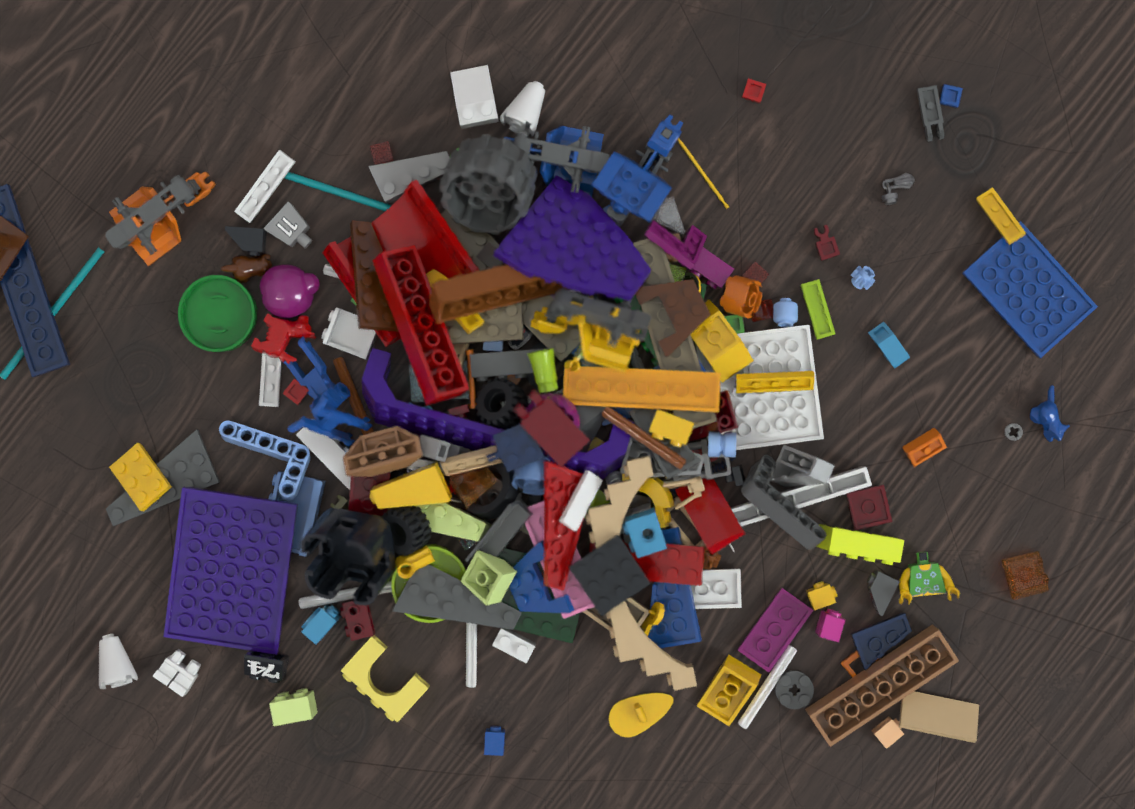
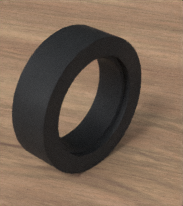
[460,463,519,519]

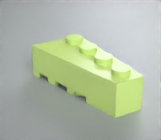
[416,502,493,542]

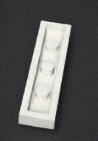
[234,150,296,223]

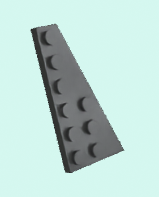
[106,429,220,526]
[392,564,522,630]

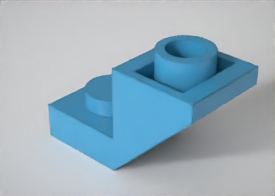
[868,322,910,369]

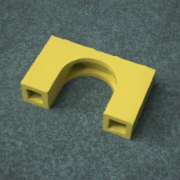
[341,635,430,723]

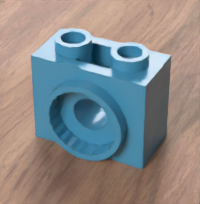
[622,508,667,558]
[301,604,341,644]

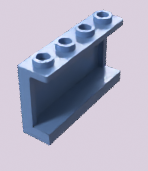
[269,471,326,557]

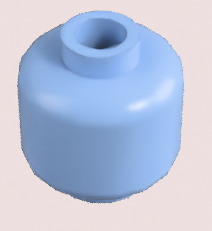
[773,298,798,328]

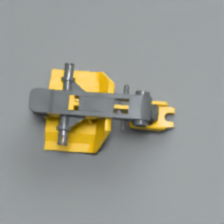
[530,288,651,372]

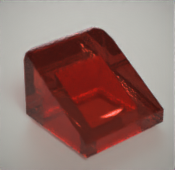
[751,299,773,322]

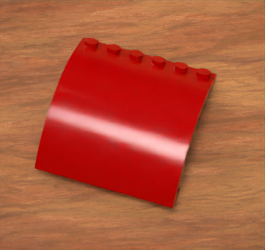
[322,180,479,347]

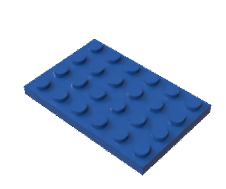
[962,221,1098,358]

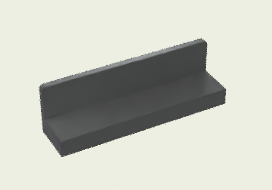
[465,501,533,562]

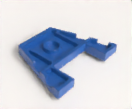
[509,540,574,613]

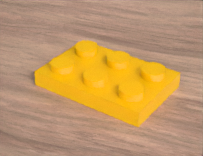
[109,443,172,512]

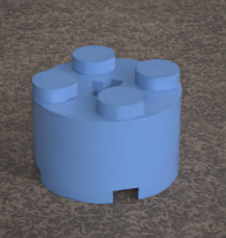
[512,457,550,495]

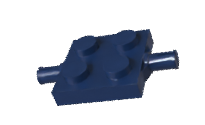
[486,424,544,472]

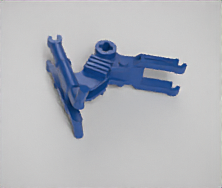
[283,337,372,447]

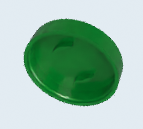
[178,275,257,352]

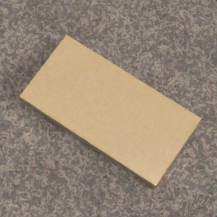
[899,691,979,743]

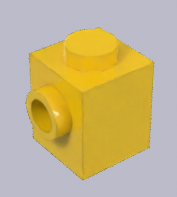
[806,581,838,610]

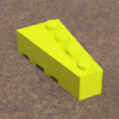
[816,524,904,565]

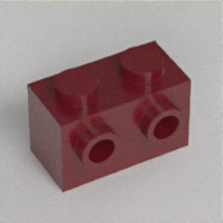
[340,600,376,641]

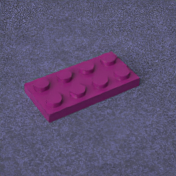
[737,587,813,672]

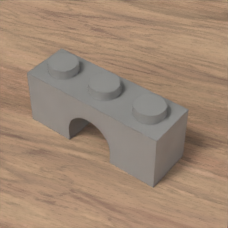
[420,435,470,462]

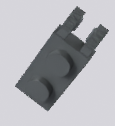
[916,85,944,142]

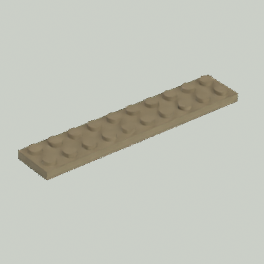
[441,209,581,362]
[633,239,717,429]

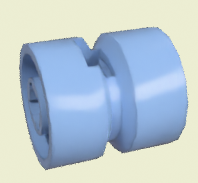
[708,432,736,458]

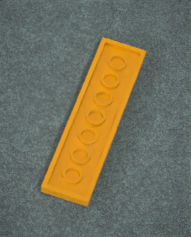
[563,366,721,412]

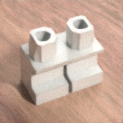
[153,649,201,697]

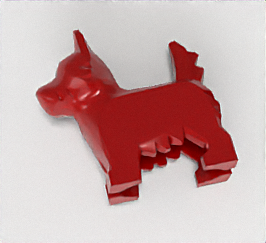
[251,313,316,364]

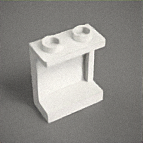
[321,307,377,360]

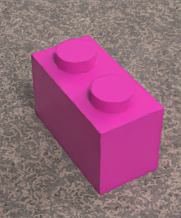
[815,608,845,642]

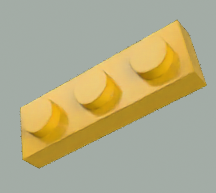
[976,187,1026,245]

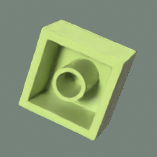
[269,688,318,726]

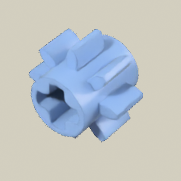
[851,266,875,290]

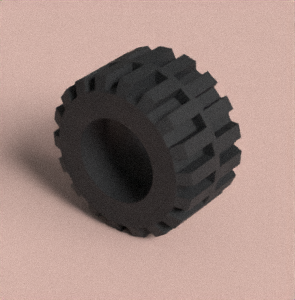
[475,378,528,430]
[382,505,431,556]

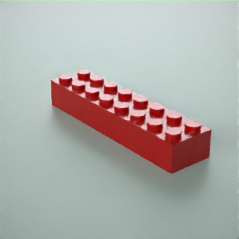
[372,245,469,405]

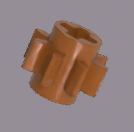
[703,547,721,570]

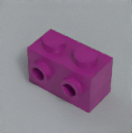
[690,248,734,290]

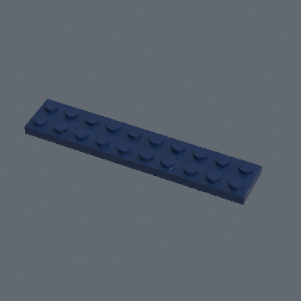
[0,184,70,377]

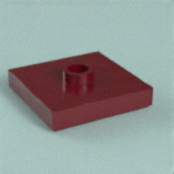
[846,484,893,531]

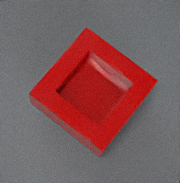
[742,78,766,104]
[283,378,309,405]

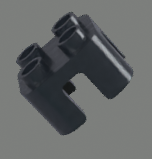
[300,508,396,606]

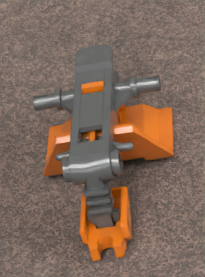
[105,172,216,266]

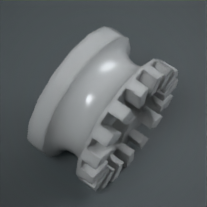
[1005,423,1023,441]

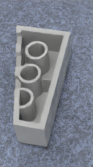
[368,151,450,204]

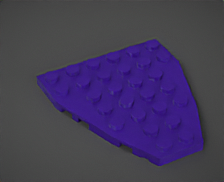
[494,175,651,301]

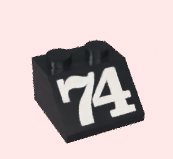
[244,651,289,683]

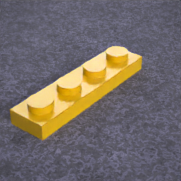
[736,371,815,393]

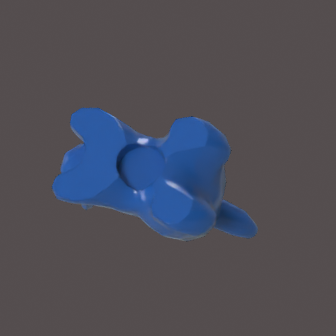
[1030,385,1070,442]

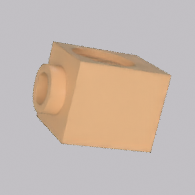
[871,716,904,749]

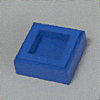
[940,84,963,108]

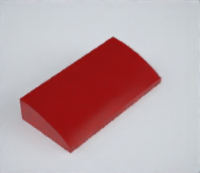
[675,478,745,554]

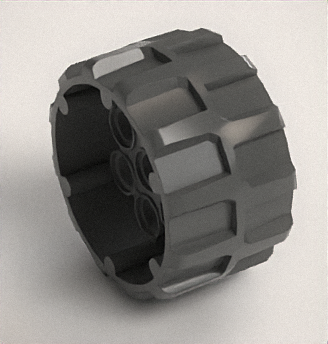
[439,135,537,235]

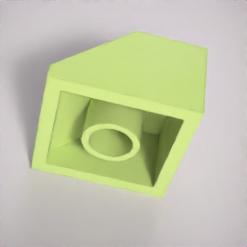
[461,551,517,605]

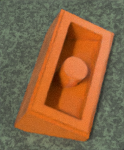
[902,428,947,467]

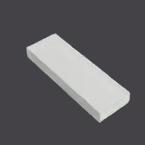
[259,353,282,407]
[559,470,603,531]

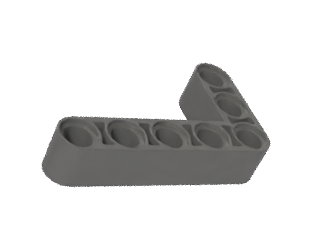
[741,455,826,550]

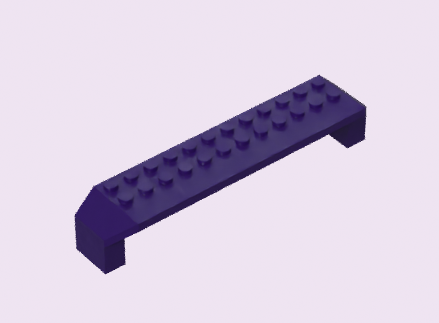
[362,348,634,480]

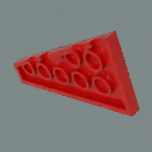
[544,461,584,591]

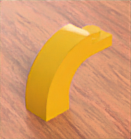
[622,474,675,528]

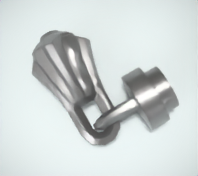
[882,173,915,205]

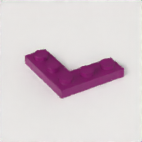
[644,220,707,270]

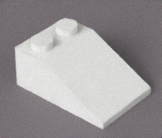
[450,65,499,129]

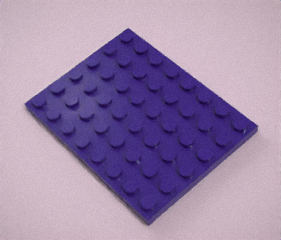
[163,486,298,655]

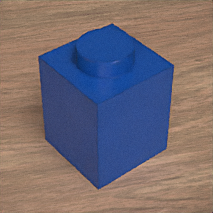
[484,726,505,756]

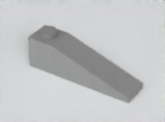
[620,436,705,477]

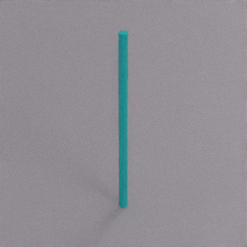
[284,172,392,211]
[0,247,105,380]

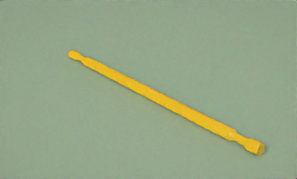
[678,139,729,209]

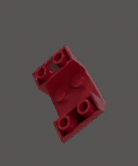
[661,390,739,442]

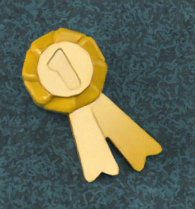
[640,602,665,636]

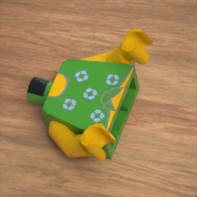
[899,552,960,605]

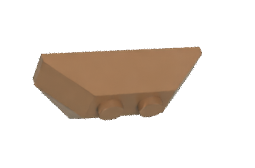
[343,426,423,477]

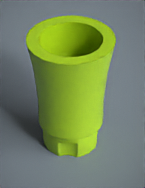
[527,348,558,393]

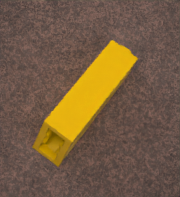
[370,462,452,509]

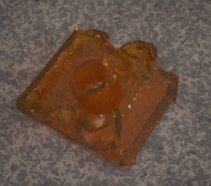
[449,466,497,509]
[1002,551,1049,600]

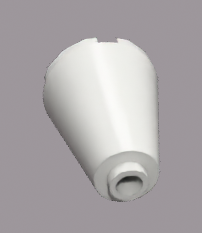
[500,81,545,136]
[99,634,138,689]

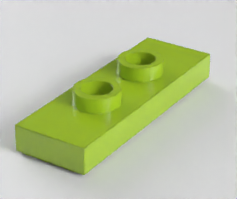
[800,279,835,340]

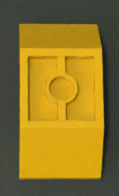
[691,299,754,383]

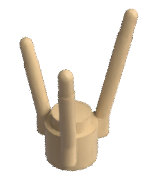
[663,476,705,510]

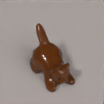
[221,254,272,283]

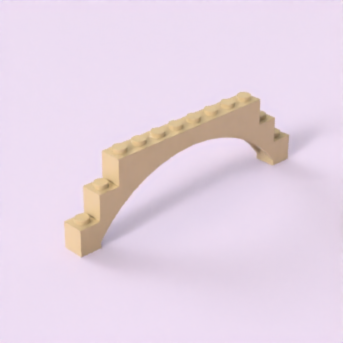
[585,455,697,691]

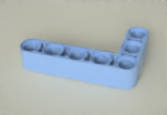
[219,421,311,501]

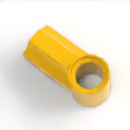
[395,546,435,579]

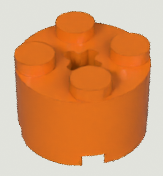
[720,275,762,318]

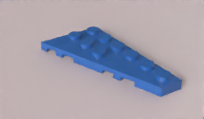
[648,527,702,648]

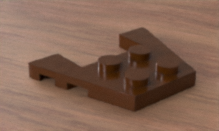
[635,280,711,357]

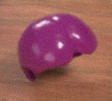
[260,265,320,318]

